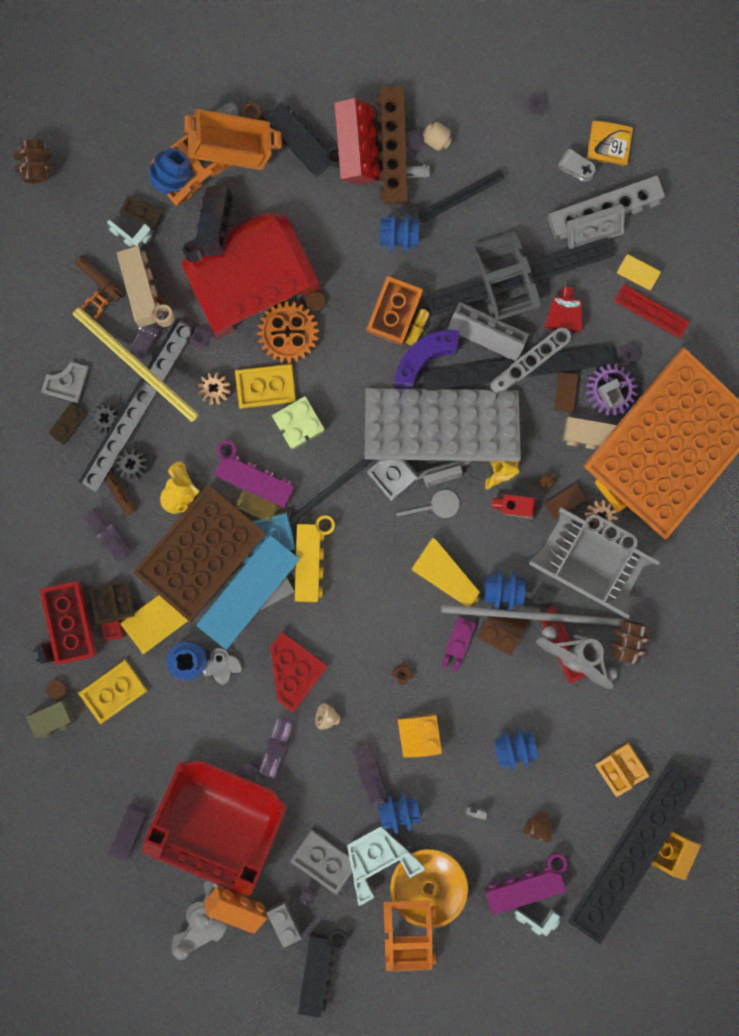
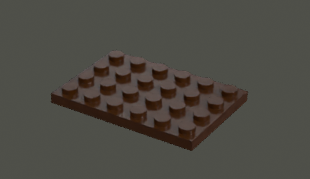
[133,485,267,622]

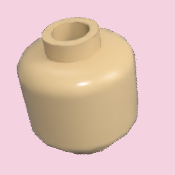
[423,122,452,151]

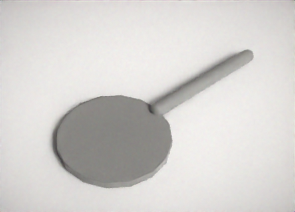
[396,490,459,518]

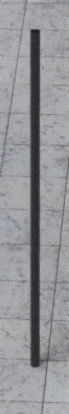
[237,458,375,570]

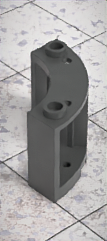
[470,231,541,321]

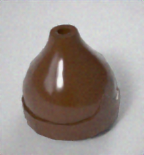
[523,810,552,842]

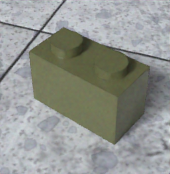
[26,700,74,739]

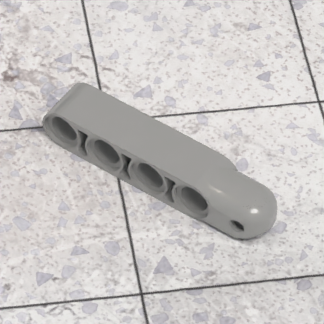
[490,328,571,393]

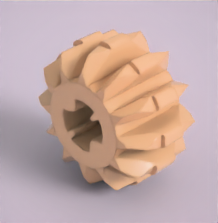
[198,372,231,405]
[585,500,618,532]

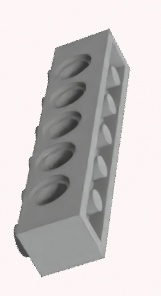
[547,176,665,240]

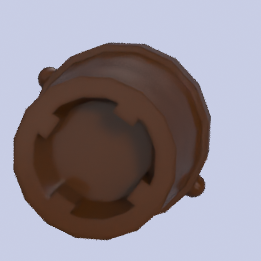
[241,103,265,121]

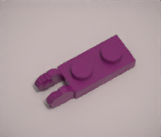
[441,617,476,673]

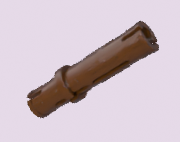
[75,255,125,302]
[104,469,137,517]

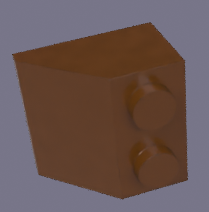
[476,605,528,656]

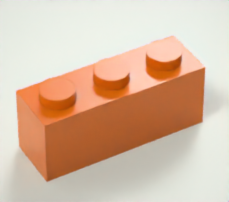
[204,886,268,934]

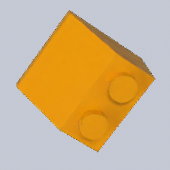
[398,713,442,757]
[652,831,701,880]

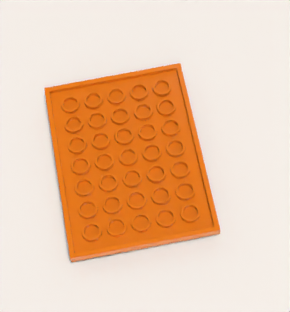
[583,348,739,540]

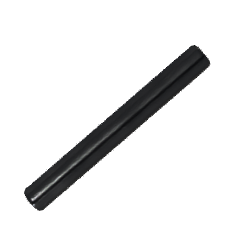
[418,170,504,223]

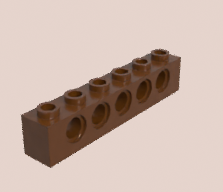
[377,87,407,205]

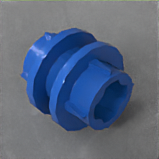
[149,148,191,194]
[379,213,419,253]
[484,570,526,610]
[167,641,207,681]
[494,728,538,770]
[378,792,421,834]

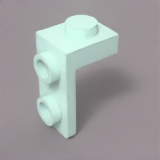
[107,220,153,248]
[513,908,560,936]

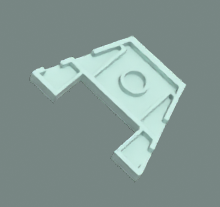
[347,826,425,906]

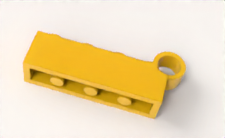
[295,516,335,602]

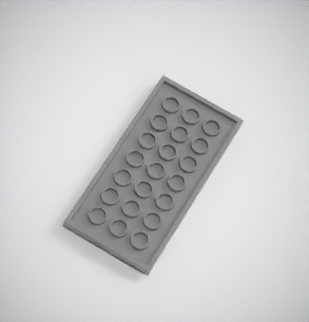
[365,388,521,461]

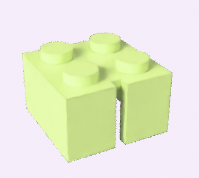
[272,397,325,450]

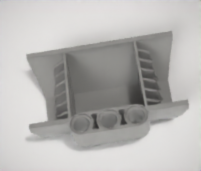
[529,507,660,619]

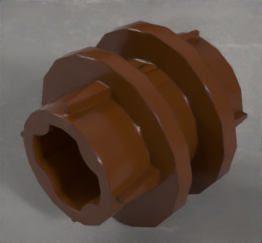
[13,139,54,184]
[610,620,652,664]

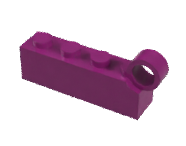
[214,441,295,508]
[484,852,567,915]

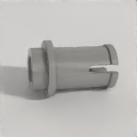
[406,164,430,179]

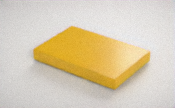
[235,364,296,409]
[121,595,188,654]
[78,659,148,725]

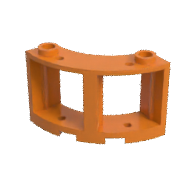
[148,134,232,206]
[384,900,436,972]

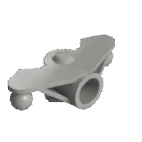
[536,626,618,689]
[171,880,228,960]

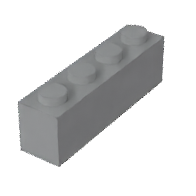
[447,302,529,361]

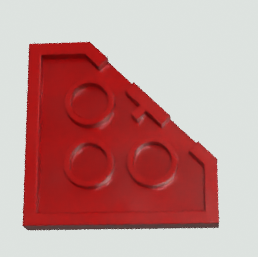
[270,632,328,712]

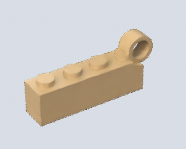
[117,246,175,328]
[562,417,617,450]

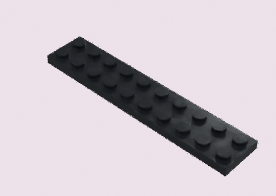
[568,759,705,944]

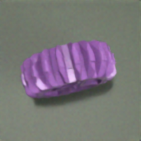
[586,364,638,416]

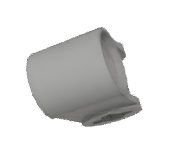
[557,149,595,182]

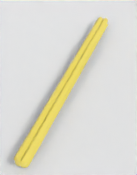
[73,307,198,422]

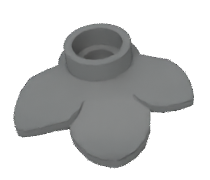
[203,647,241,685]

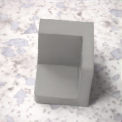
[597,379,624,410]

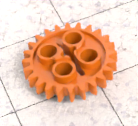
[257,301,319,364]

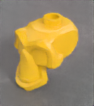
[160,461,199,514]
[485,461,519,489]

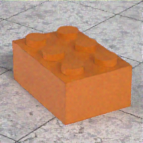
[366,276,423,346]

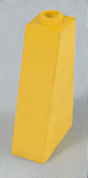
[411,538,480,607]

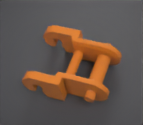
[81,290,109,319]

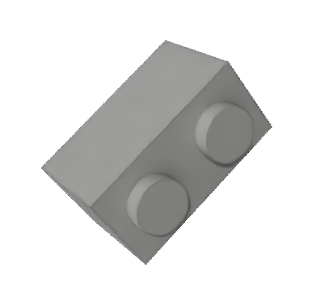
[267,900,302,948]

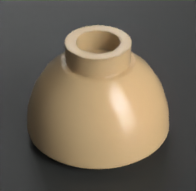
[315,703,340,730]

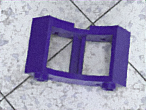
[394,330,459,388]

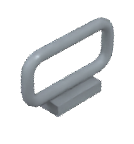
[416,461,472,487]

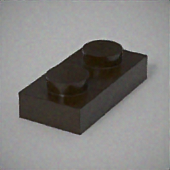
[119,195,163,230]
[48,403,87,445]

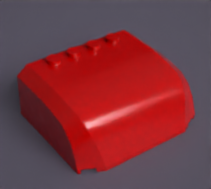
[181,212,321,339]
[142,761,287,896]

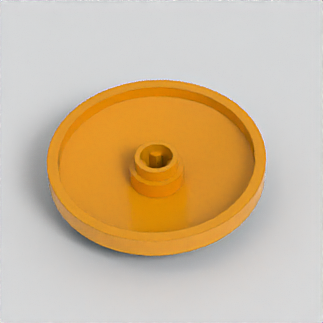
[390,849,468,928]

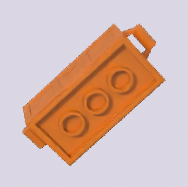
[184,109,282,170]

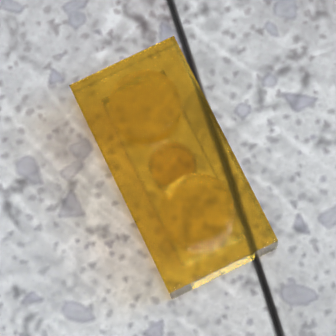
[235,490,278,523]

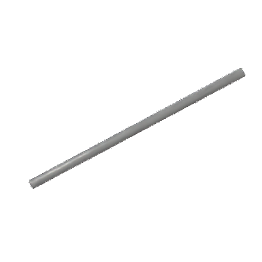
[441,605,631,626]

